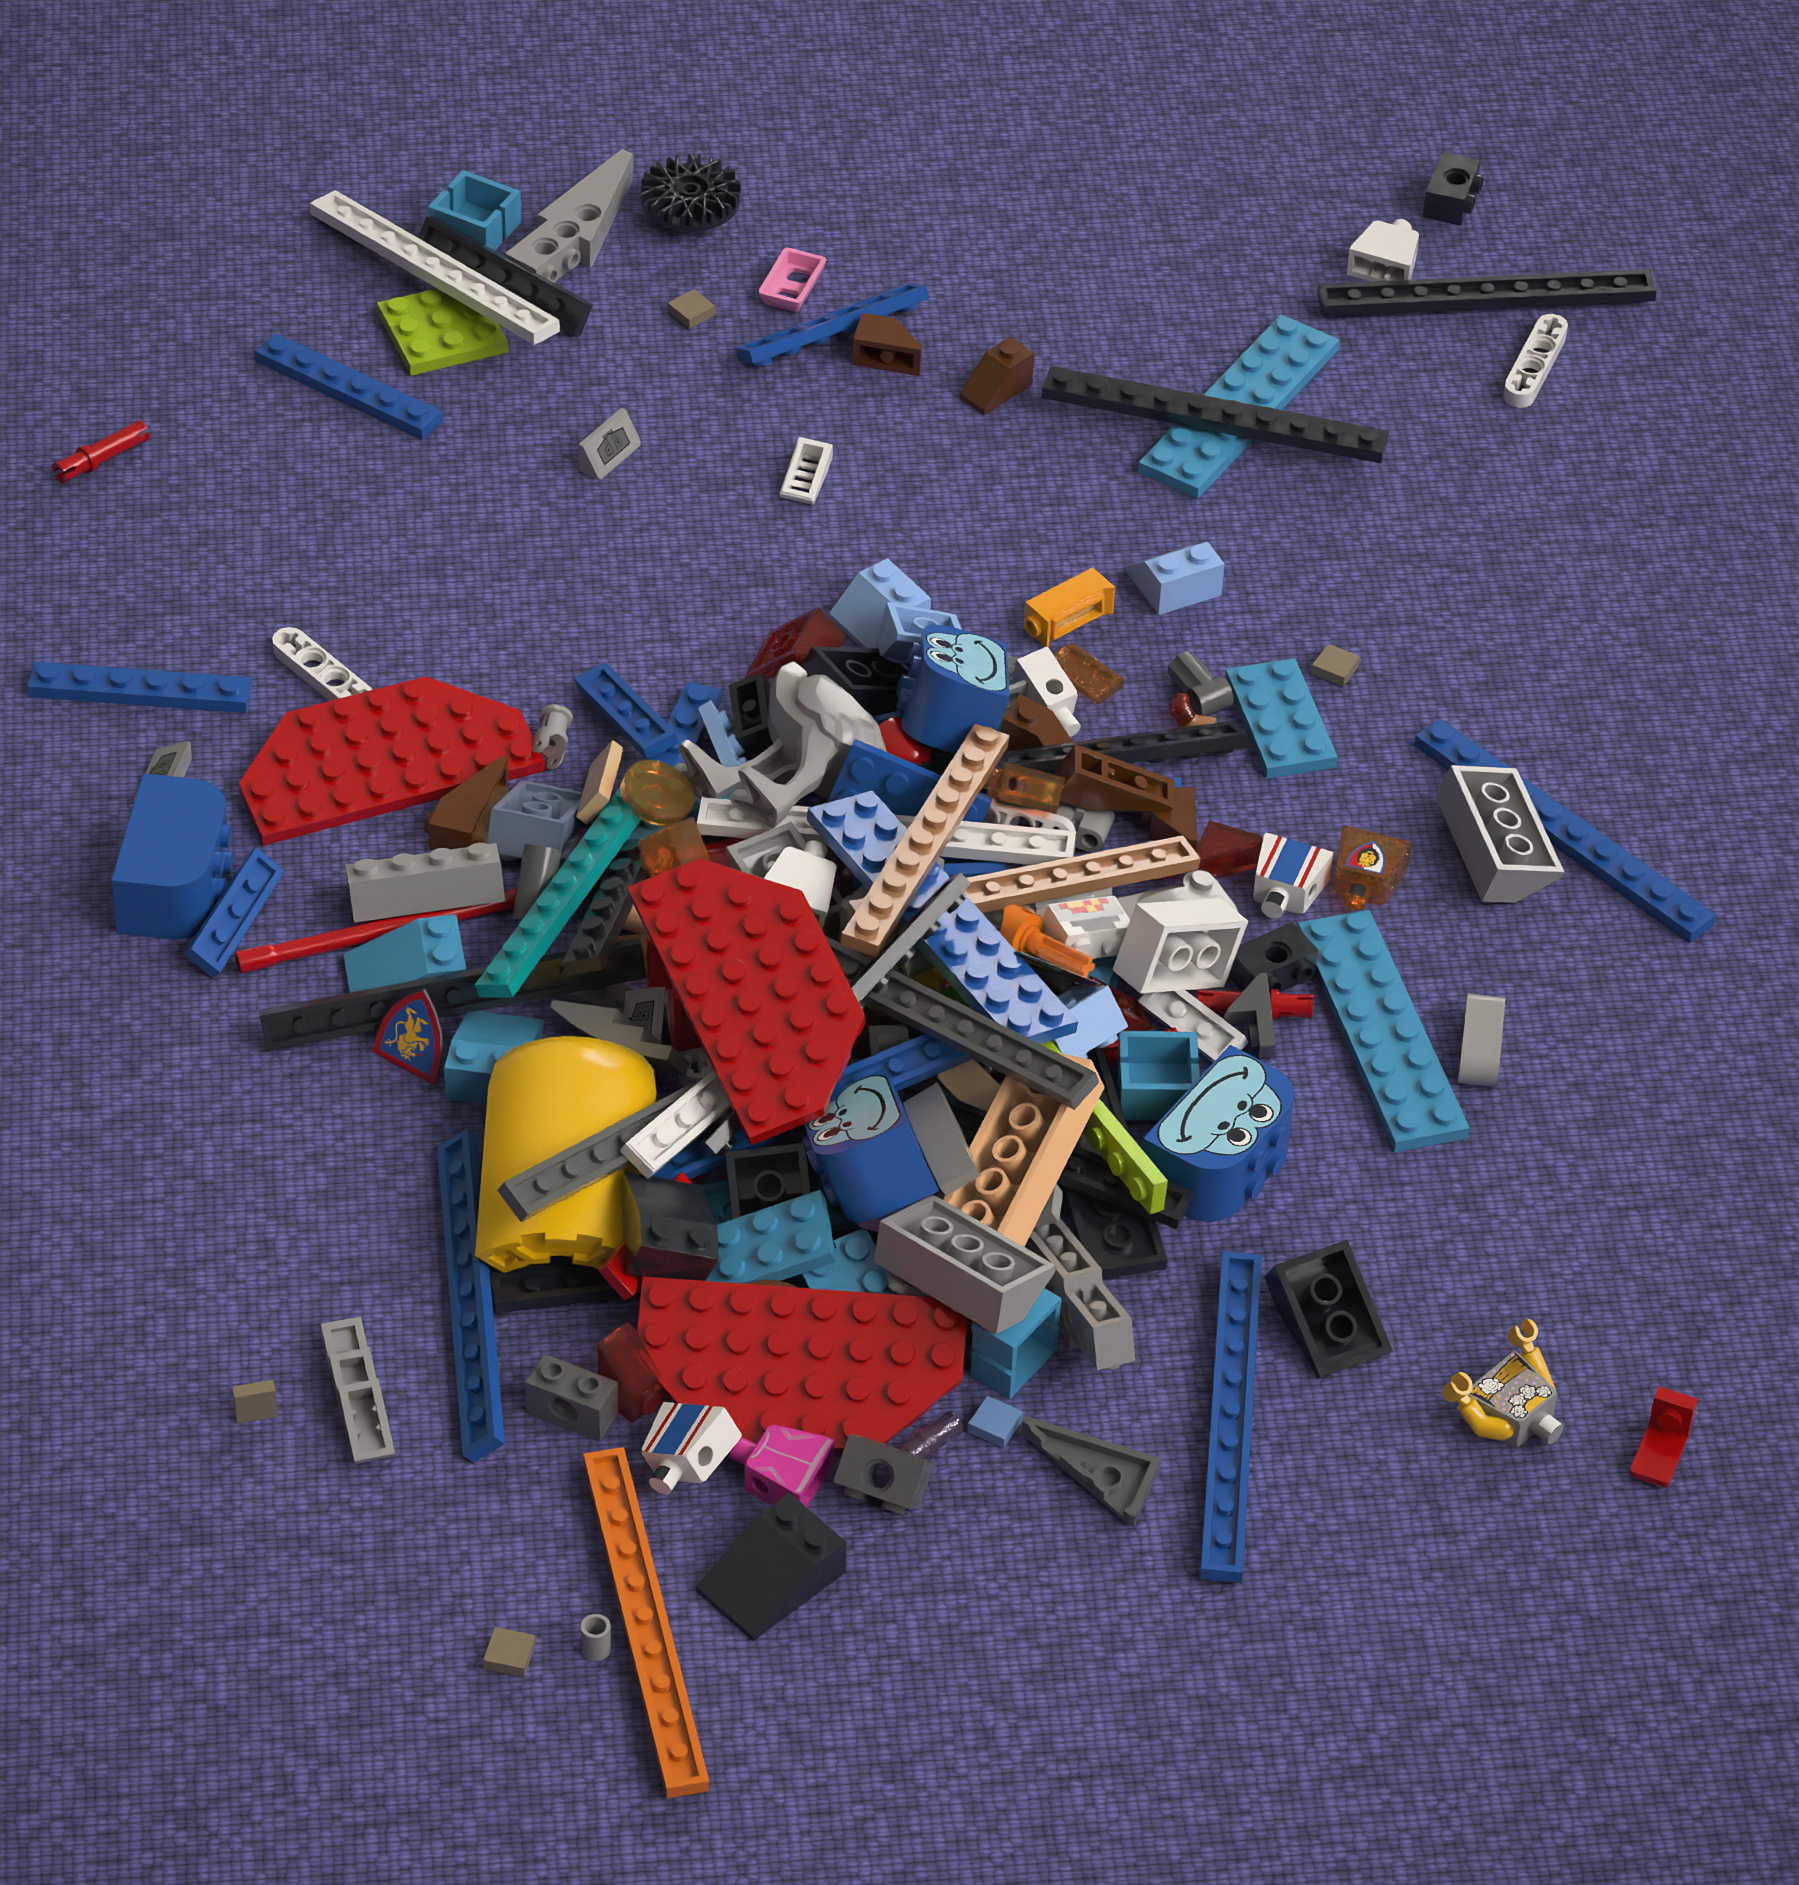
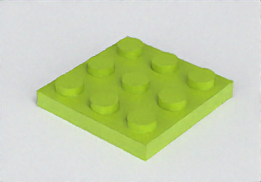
[377,289,508,376]

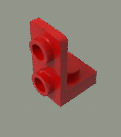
[1629,1386,1698,1488]

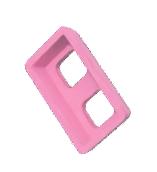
[759,248,826,313]

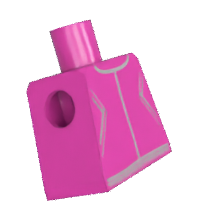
[729,1424,834,1508]

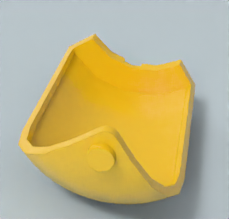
[475,1036,657,1273]

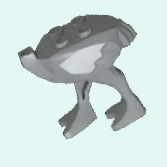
[670,661,887,829]

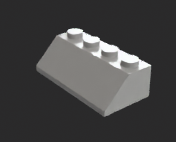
[1435,765,1564,903]
[345,843,505,923]
[874,1195,1056,1334]

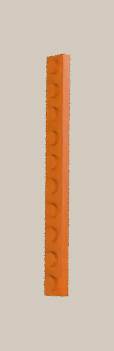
[583,1447,709,1799]

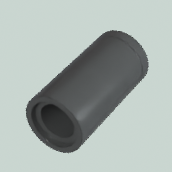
[512,844,562,922]

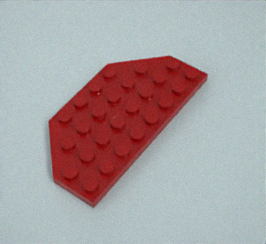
[239,676,545,846]
[627,858,866,1146]
[635,1276,967,1453]

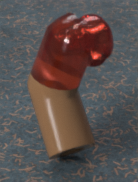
[1169,693,1217,728]

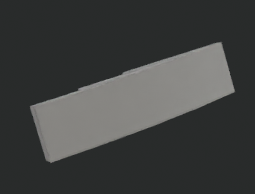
[550,1000,690,1076]
[903,1083,981,1196]
[320,1316,395,1464]

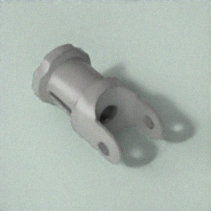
[532,704,573,770]

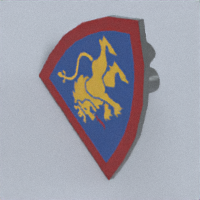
[372,989,443,1085]

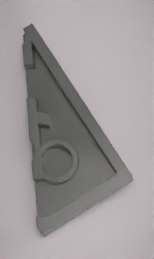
[1021,1416,1161,1527]

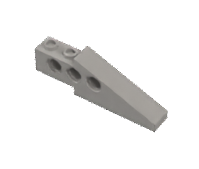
[505,149,633,283]
[1024,1219,1135,1371]

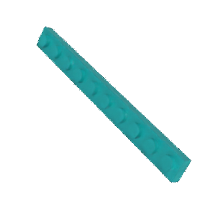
[475,763,672,998]

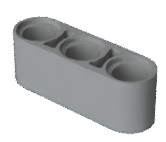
[1458,993,1506,1088]

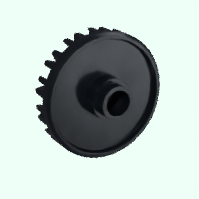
[641,154,741,232]

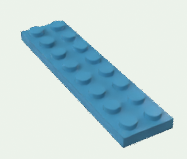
[1138,314,1340,499]
[1298,910,1470,1153]

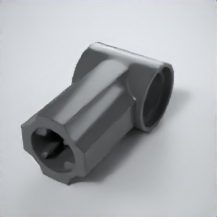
[1168,651,1233,716]

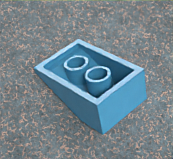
[343,914,466,993]
[444,1011,545,1105]

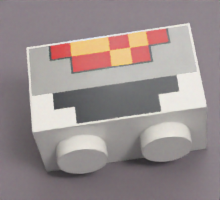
[1043,896,1130,959]

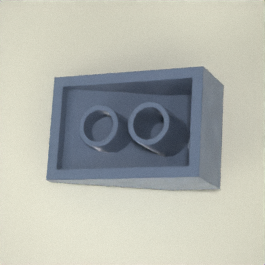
[487,780,583,864]

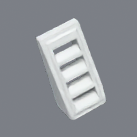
[780,437,833,505]

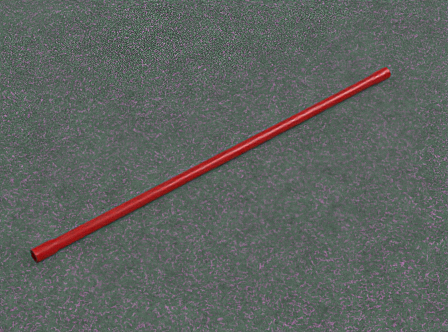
[235,838,746,974]

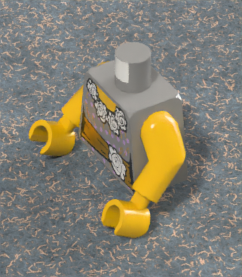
[1442,1319,1564,1447]

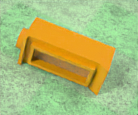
[1024,567,1115,647]

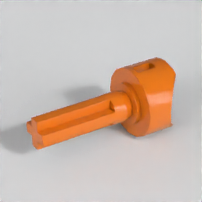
[1000,904,1095,978]

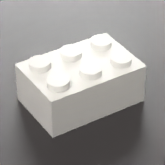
[1113,898,1248,994]

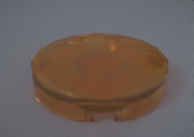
[620,760,695,826]

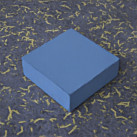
[968,1396,1024,1448]

